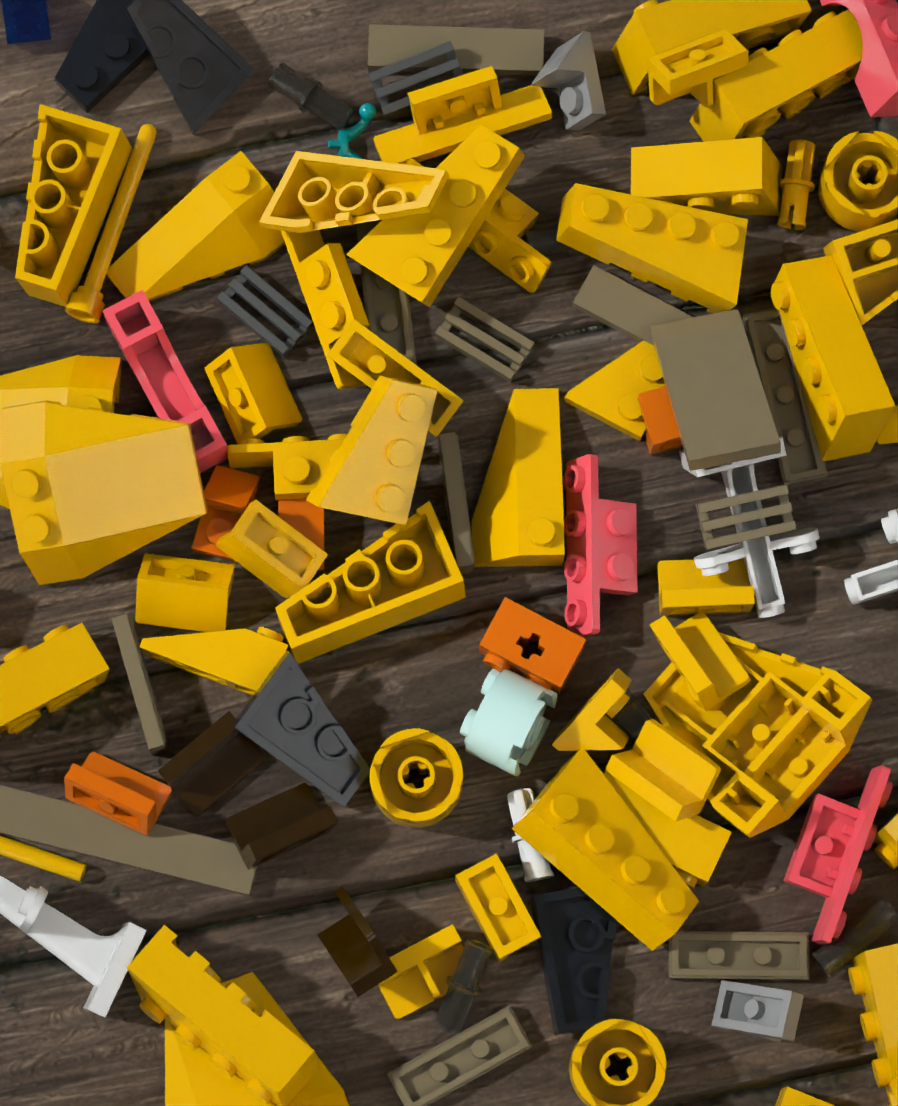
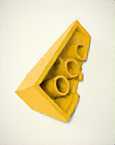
[106,151,285,301]
[259,151,449,233]
[471,388,565,567]

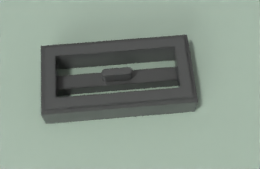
[368,41,464,115]
[216,266,314,358]

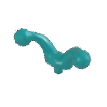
[328,103,376,159]

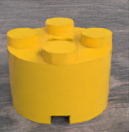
[818,131,898,232]
[370,728,463,828]
[569,1019,667,1106]

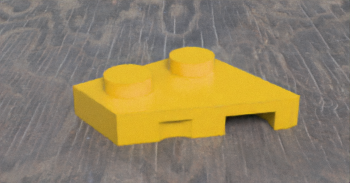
[564,340,665,441]

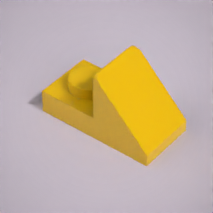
[552,668,632,751]

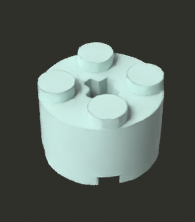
[460,669,557,776]

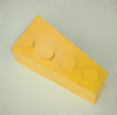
[611,0,812,95]
[689,9,863,142]
[15,104,133,307]
[346,124,525,308]
[556,183,748,314]
[771,255,895,461]
[275,500,466,664]
[0,622,110,737]
[512,747,699,951]
[127,925,320,1106]
[848,943,898,1106]

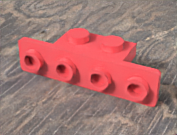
[563,454,638,638]
[783,765,893,945]

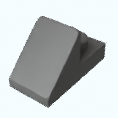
[532,31,606,131]
[711,980,804,1042]

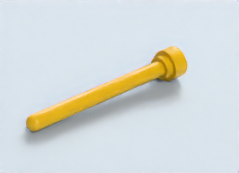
[65,124,157,324]

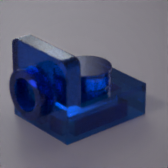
[1,0,52,44]

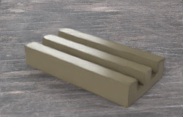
[435,297,535,383]
[695,484,797,549]

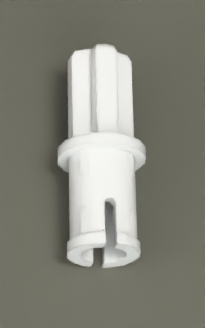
[507,788,554,883]

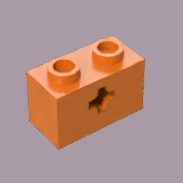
[479,597,586,695]

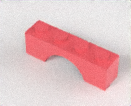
[820,0,898,117]
[102,290,228,473]

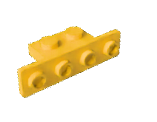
[373,66,553,164]
[405,159,551,293]
[281,230,369,389]
[227,434,347,500]

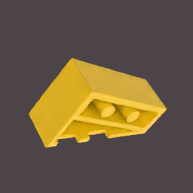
[631,137,782,216]
[823,219,898,325]
[306,375,437,525]

